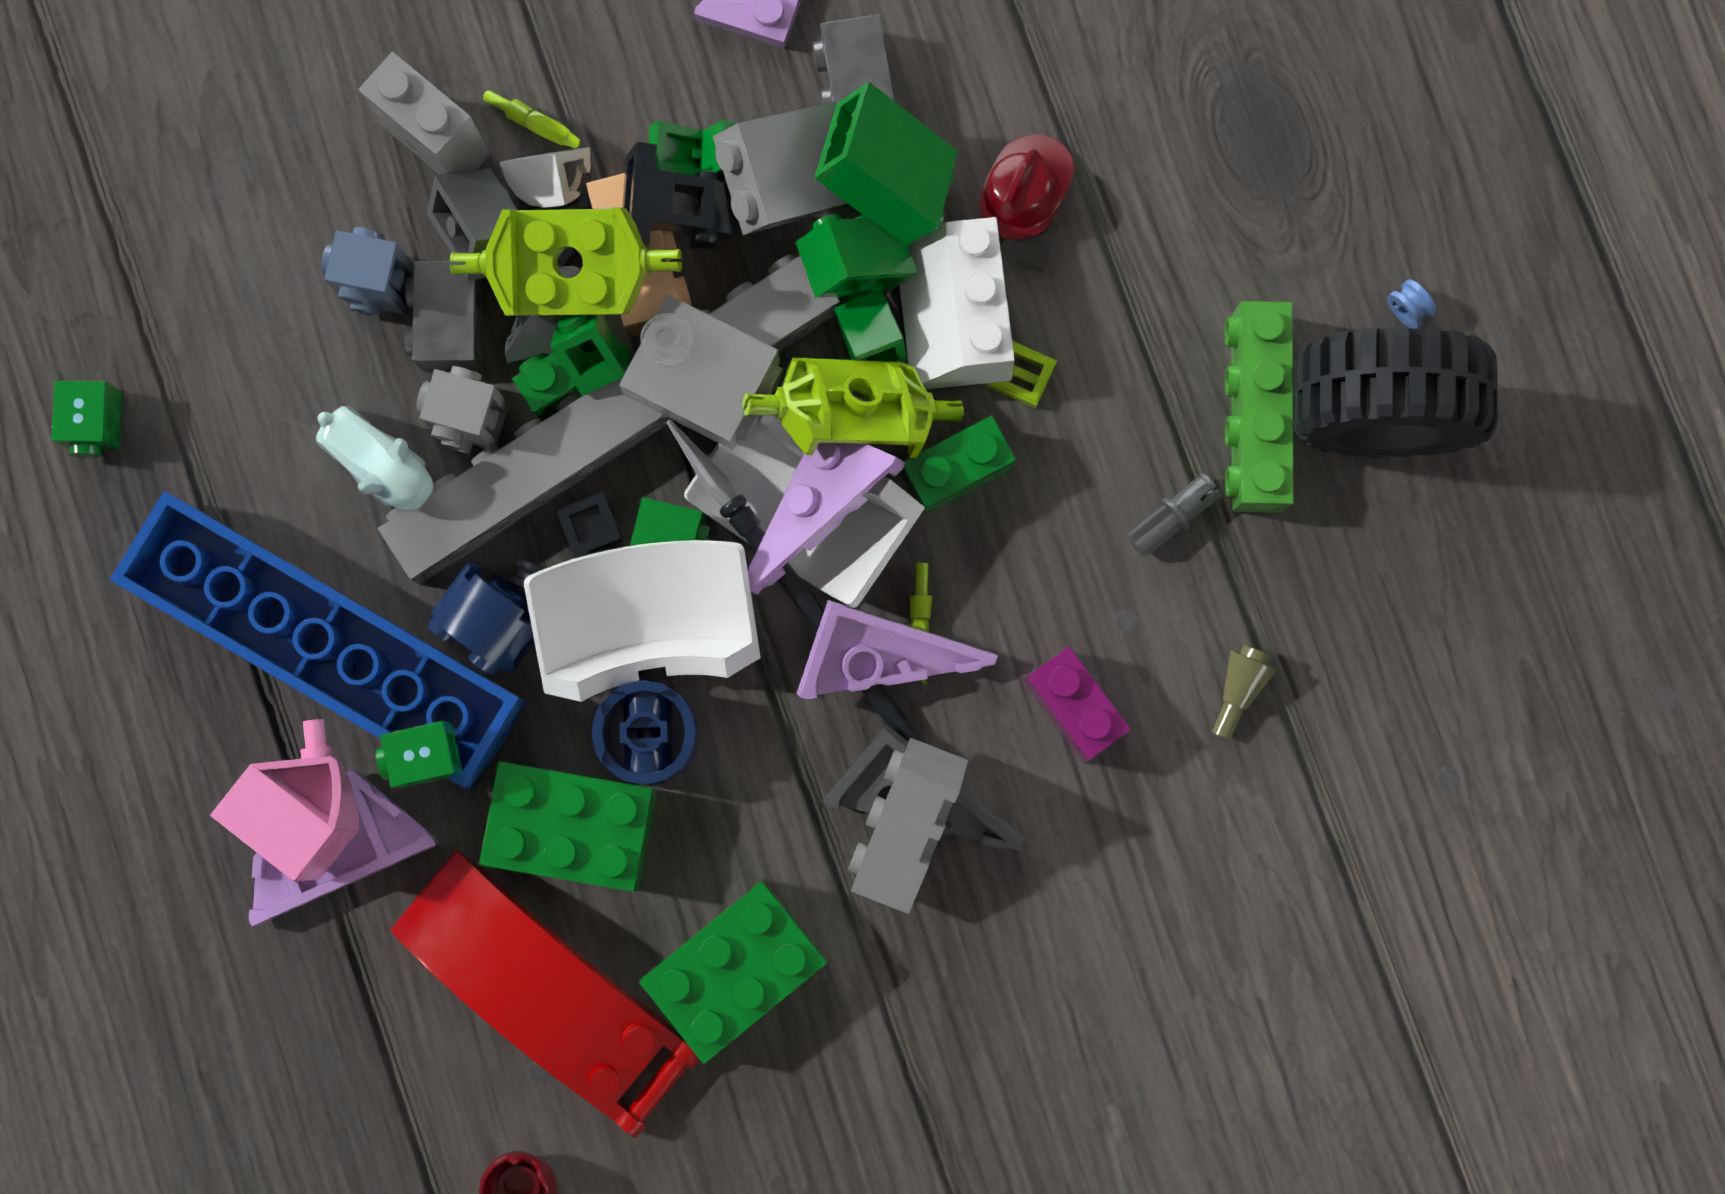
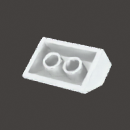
[899,217,1015,389]

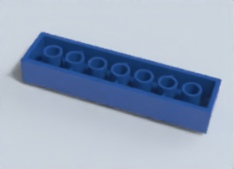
[109,491,528,790]

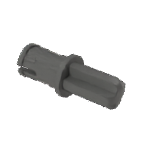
[1128,473,1222,556]

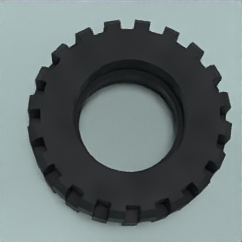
[1294,326,1498,458]

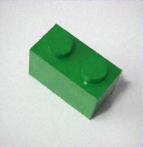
[796,214,918,298]
[900,415,1016,516]

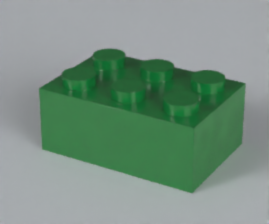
[479,761,658,892]
[638,880,828,1064]

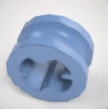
[1387,279,1437,328]

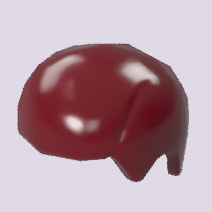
[479,1151,559,1194]

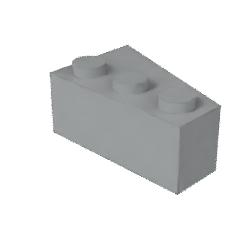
[847,738,968,914]

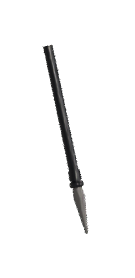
[667,420,922,742]

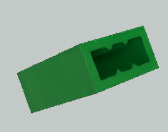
[814,81,958,246]

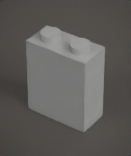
[358,51,491,174]
[712,101,850,235]
[619,294,783,450]

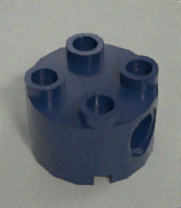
[427,561,535,675]
[591,680,700,786]

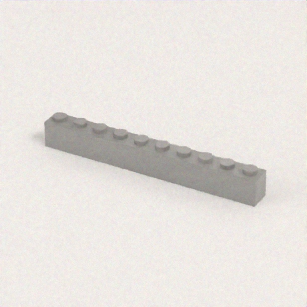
[377,254,840,585]

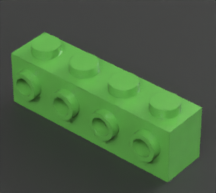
[1225,301,1293,513]

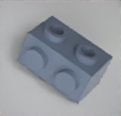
[321,227,414,318]

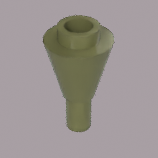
[1212,644,1278,740]

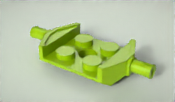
[450,207,682,316]
[742,358,964,458]

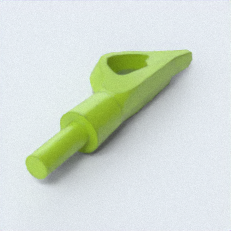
[483,90,581,149]
[908,563,932,685]

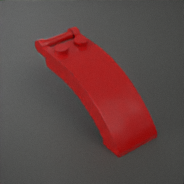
[390,849,700,1138]

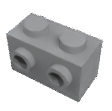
[416,366,511,454]

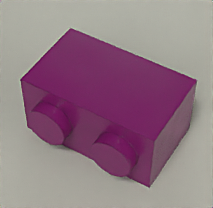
[1023,646,1131,762]

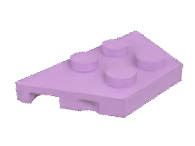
[249,770,439,926]

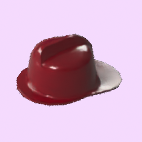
[979,134,1074,241]

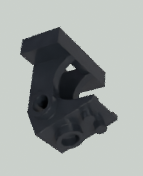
[622,142,739,249]

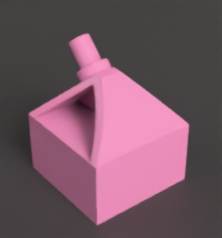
[210,719,359,882]

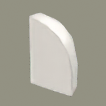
[499,147,591,208]

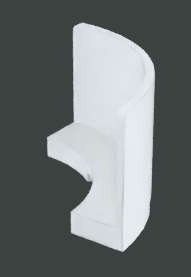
[684,415,925,608]
[524,540,760,702]

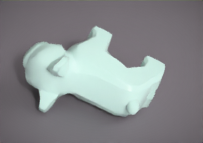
[316,406,434,511]

